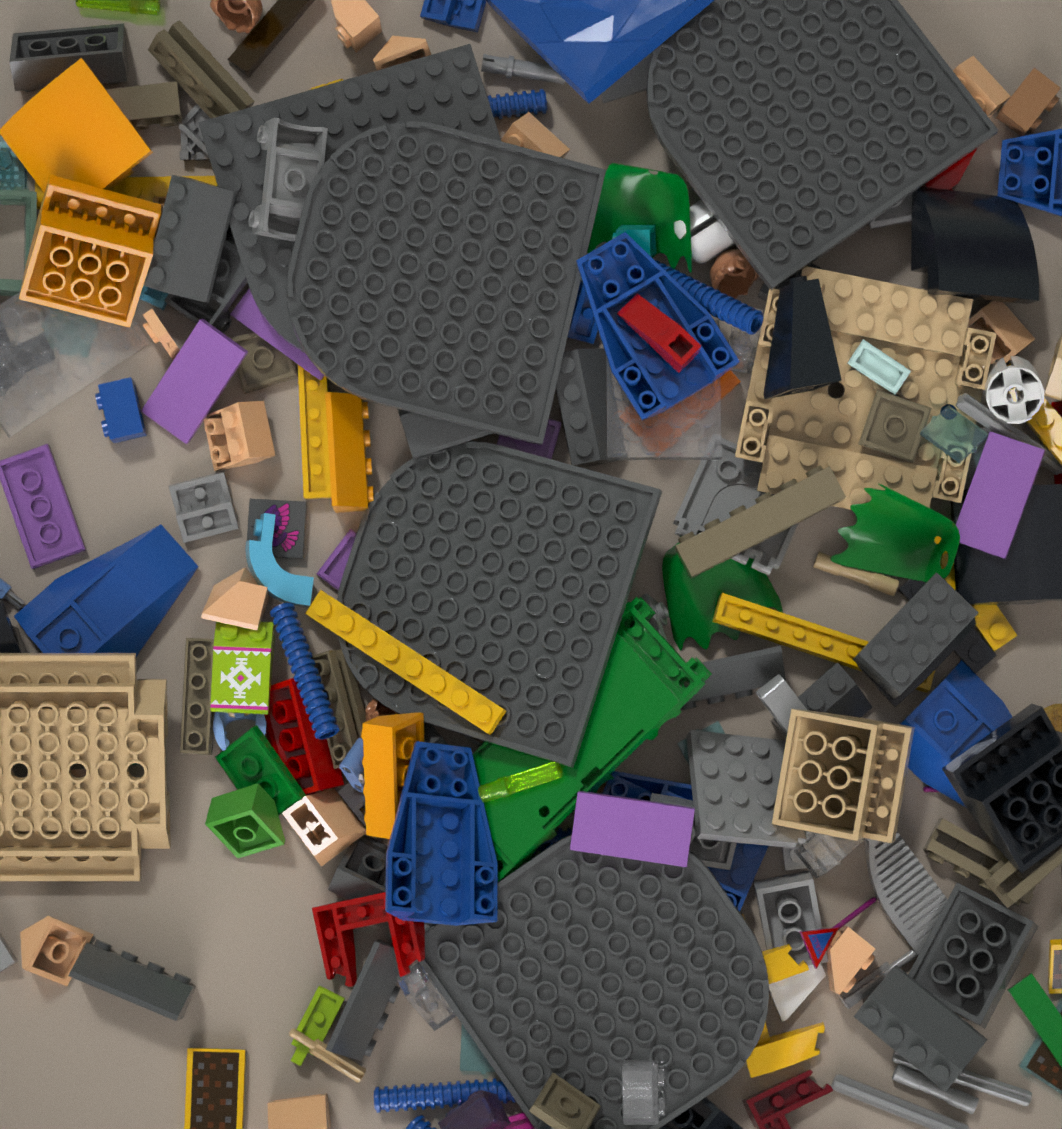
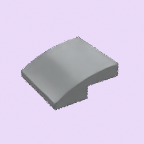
[169,471,239,543]

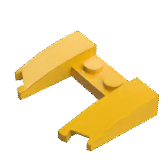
[746,944,825,1078]

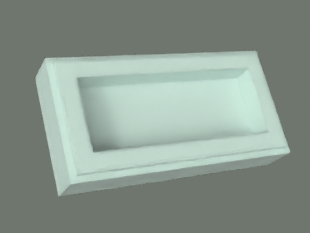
[847,339,911,395]

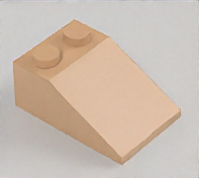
[331,0,382,53]

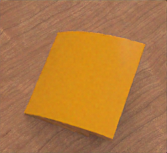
[0,58,153,193]
[19,175,161,328]

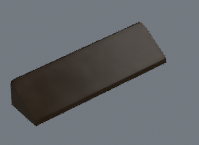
[228,0,315,77]

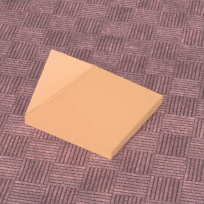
[373,36,431,70]
[201,567,269,630]
[20,916,93,986]

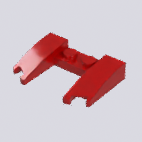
[312,892,425,987]

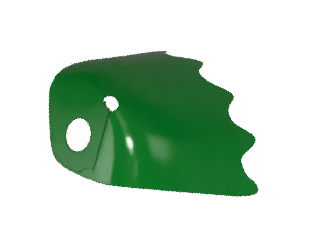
[587,163,692,273]
[830,483,960,582]
[662,534,783,651]

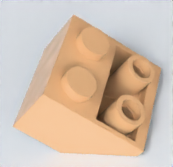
[953,56,1011,118]
[501,112,570,158]
[967,301,1035,365]
[204,401,275,471]
[282,788,366,867]
[826,926,875,995]
[267,1093,331,1129]

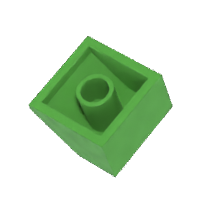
[205,783,285,858]

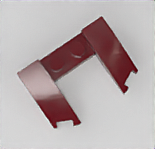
[742,1070,833,1129]

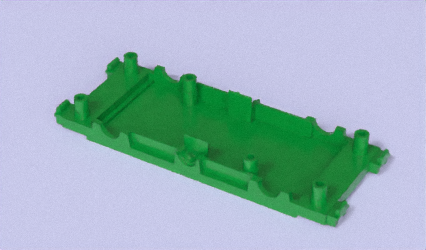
[472,597,712,883]

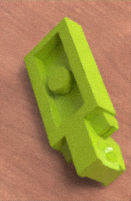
[290,985,345,1066]

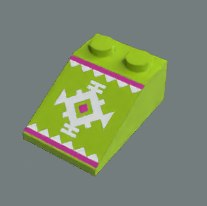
[210,622,275,714]

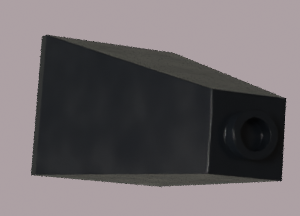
[763,276,842,400]

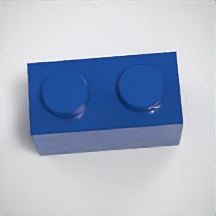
[95,377,147,443]

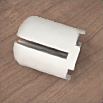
[674,200,735,264]
[984,356,1044,424]

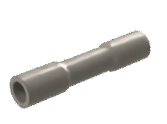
[892,1064,979,1114]

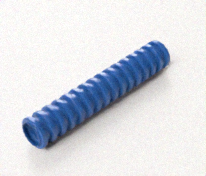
[487,89,548,120]
[655,260,764,335]
[270,603,340,740]
[374,1078,516,1113]

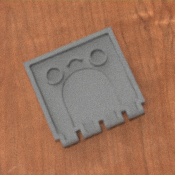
[673,434,798,576]
[686,730,807,848]

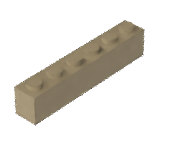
[675,465,846,579]

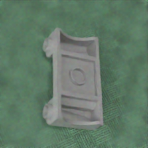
[248,117,328,241]

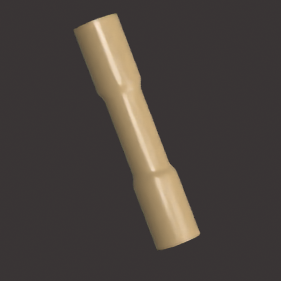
[813,552,899,597]

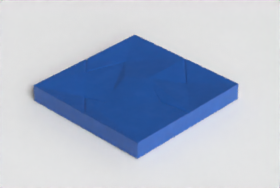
[486,0,714,104]

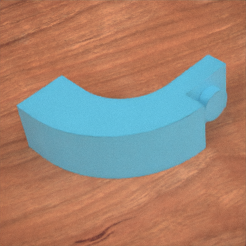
[245,513,314,607]

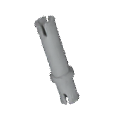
[481,54,565,85]

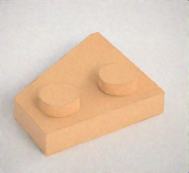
[143,309,180,360]

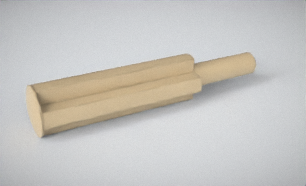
[289,1028,366,1083]

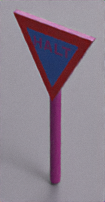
[800,897,877,969]

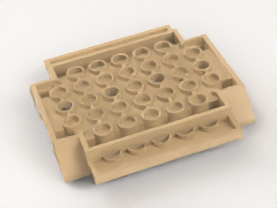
[735,266,997,510]
[0,653,171,881]

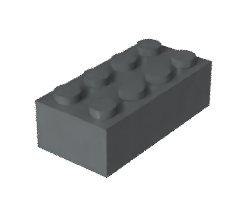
[852,573,979,699]

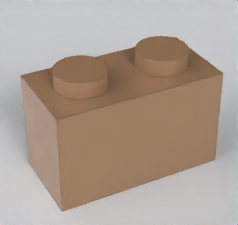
[996,68,1061,136]

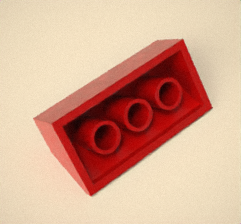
[264,678,344,796]

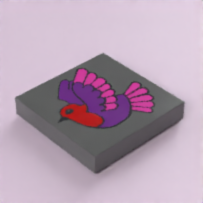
[247,498,307,559]

